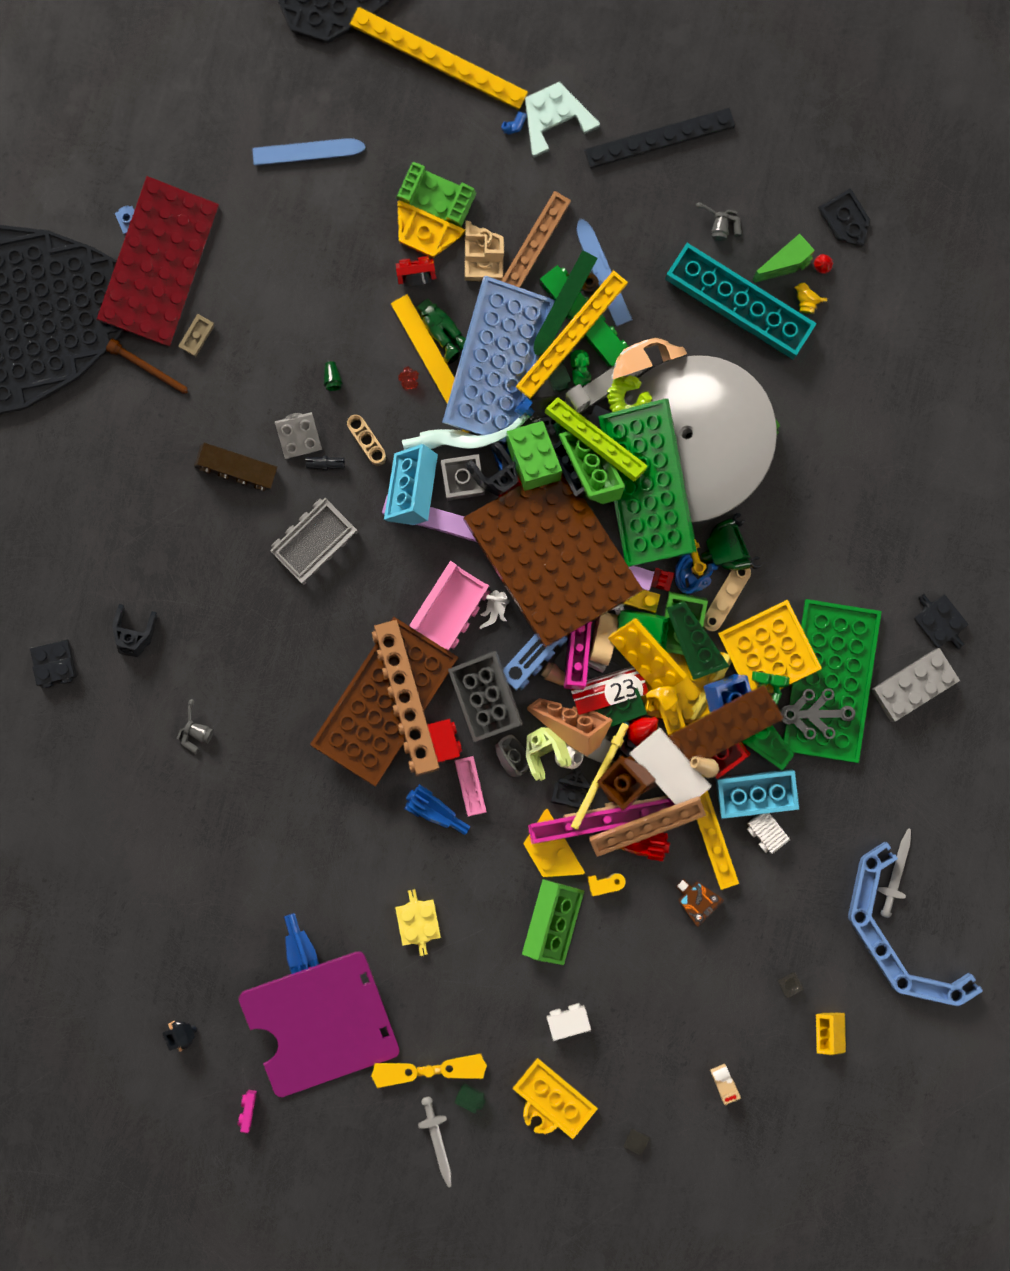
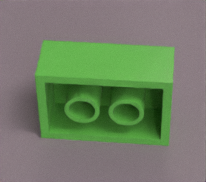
[505,421,562,491]

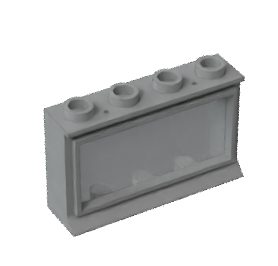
[270,498,359,585]

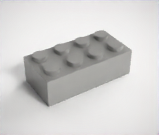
[871,648,960,722]

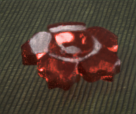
[399,366,419,390]

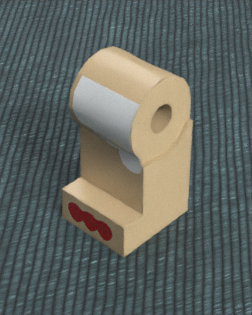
[710,1064,741,1105]

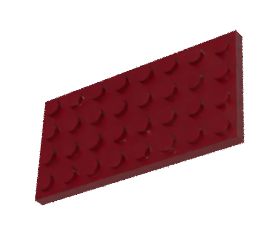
[96,176,219,347]

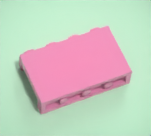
[409,561,491,651]

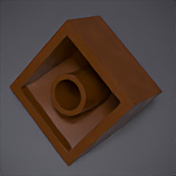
[597,756,656,810]

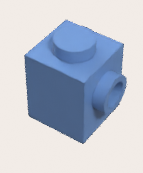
[115,206,135,236]

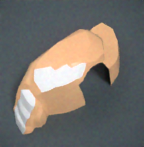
[611,338,687,379]

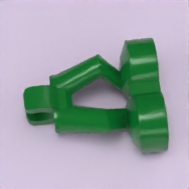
[570,350,591,387]
[751,671,790,704]

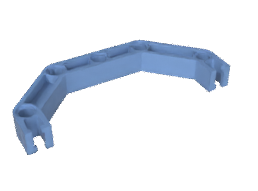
[848,842,983,1006]

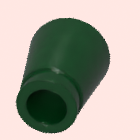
[324,361,343,391]

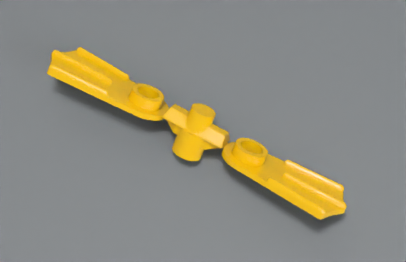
[371,1054,487,1088]

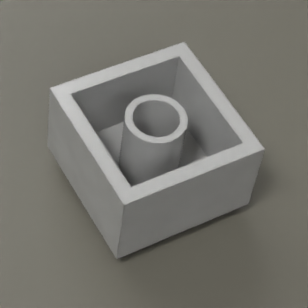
[441,454,485,501]

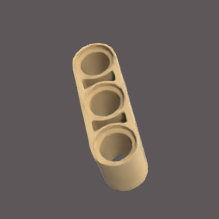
[347,415,386,466]
[589,612,618,666]

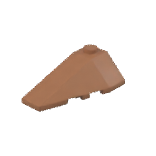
[527,698,612,756]

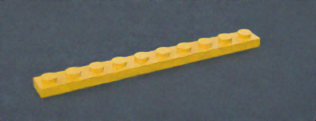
[350,7,528,110]
[658,702,739,890]

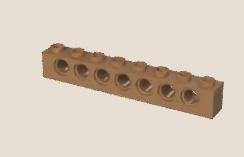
[371,620,439,776]

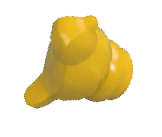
[795,283,827,314]

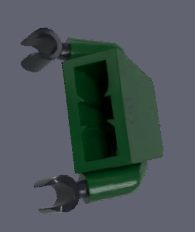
[701,513,762,571]

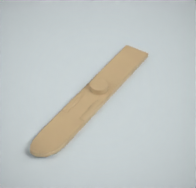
[563,795,669,818]

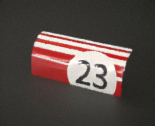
[570,666,648,715]

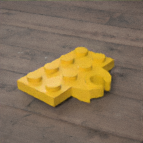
[513,1058,598,1139]

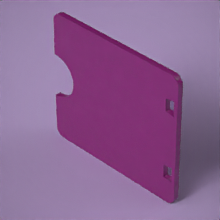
[239,951,399,1097]

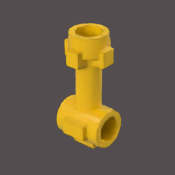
[690,539,707,576]

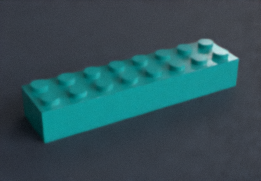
[665,243,817,360]

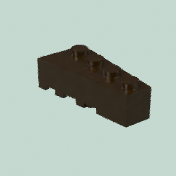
[194,442,277,492]

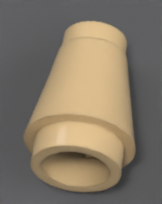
[541,662,565,686]
[690,757,719,778]

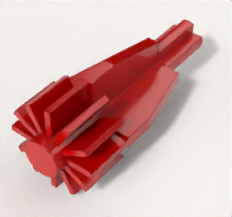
[601,831,670,862]

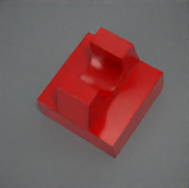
[650,568,674,592]

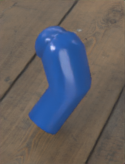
[501,112,527,134]

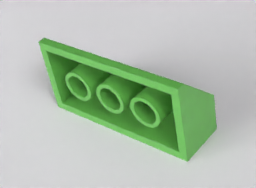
[559,431,625,504]
[522,879,584,965]

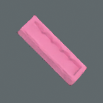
[455,756,486,817]

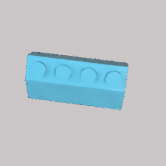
[384,444,438,525]
[715,769,799,818]

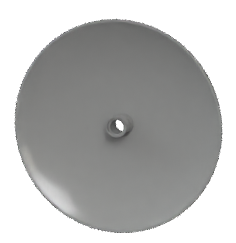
[624,356,777,522]

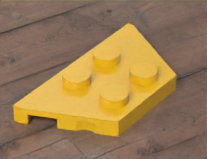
[398,200,465,258]
[523,809,585,877]

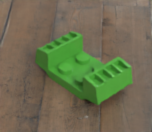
[396,162,477,227]

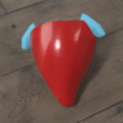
[624,716,658,746]

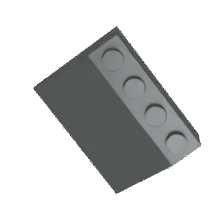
[448,651,523,742]

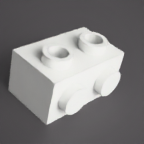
[547,1003,591,1041]

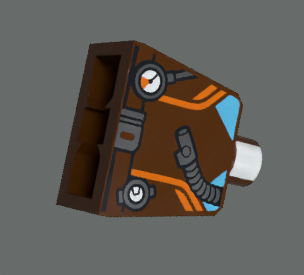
[676,879,724,926]

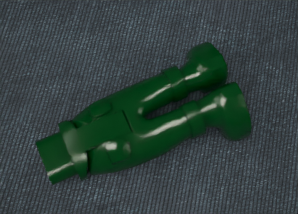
[417,299,466,364]

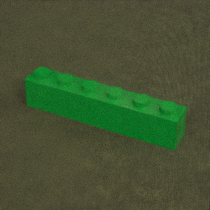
[540,265,629,369]

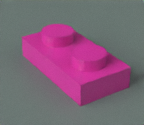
[238,1090,257,1133]

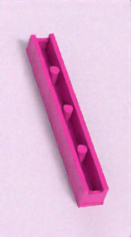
[528,798,675,844]

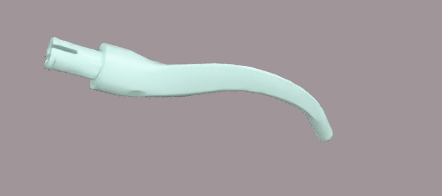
[402,413,530,450]

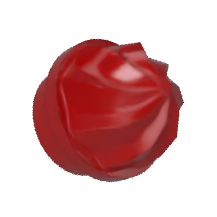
[814,254,833,274]

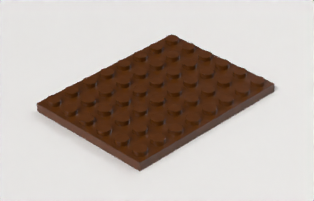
[463,473,643,648]

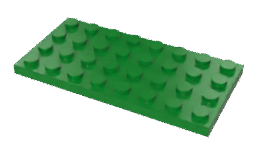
[598,398,697,567]
[783,599,882,763]

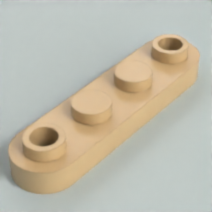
[703,568,751,632]

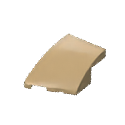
[465,221,504,281]

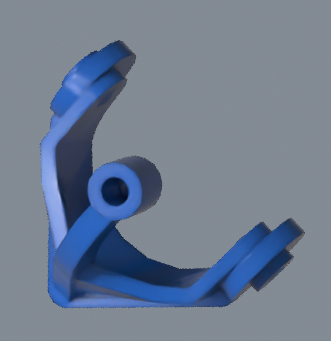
[675,554,718,595]

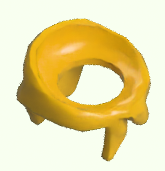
[646,686,678,712]

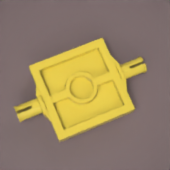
[395,889,441,956]

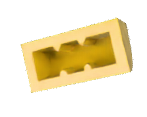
[816,1013,846,1055]

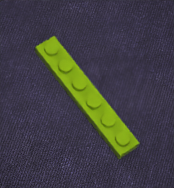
[545,397,647,481]

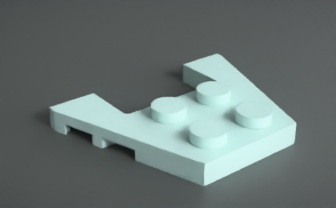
[525,82,600,158]

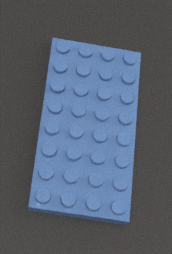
[442,276,555,444]

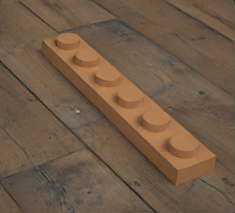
[502,191,571,288]
[589,796,706,857]

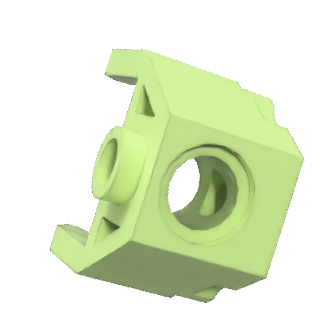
[526,727,571,781]

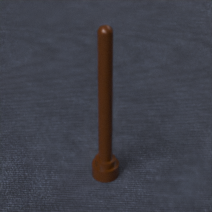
[106,338,188,394]

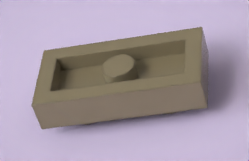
[179,314,215,357]

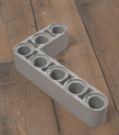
[565,367,650,414]

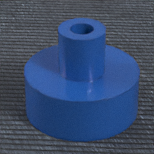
[515,397,535,416]

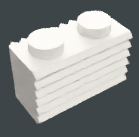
[747,813,790,854]

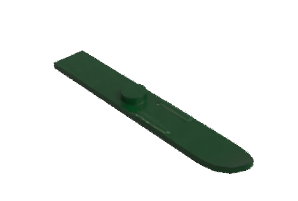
[533,250,598,356]

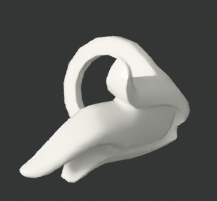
[480,590,510,629]

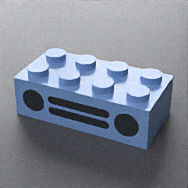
[503,634,568,691]

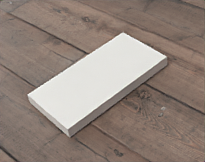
[630,728,711,805]

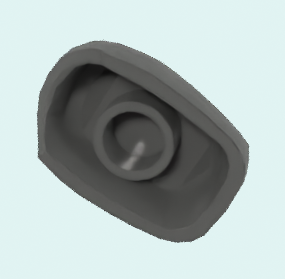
[494,735,529,778]

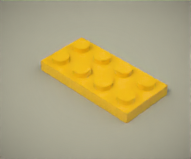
[608,618,687,689]

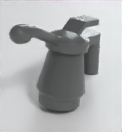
[696,203,742,241]
[177,699,214,755]

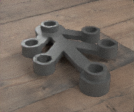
[781,689,856,739]

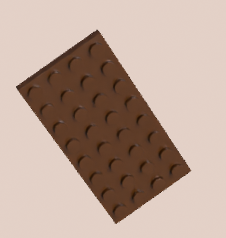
[310,617,458,787]

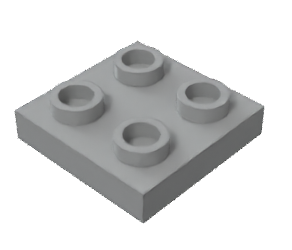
[275,412,322,459]

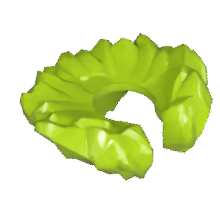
[607,375,652,412]

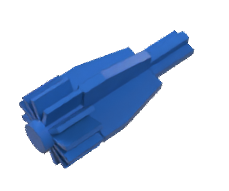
[404,784,470,835]
[284,913,319,974]

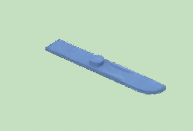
[252,139,365,166]
[577,219,632,327]

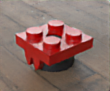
[396,256,436,286]

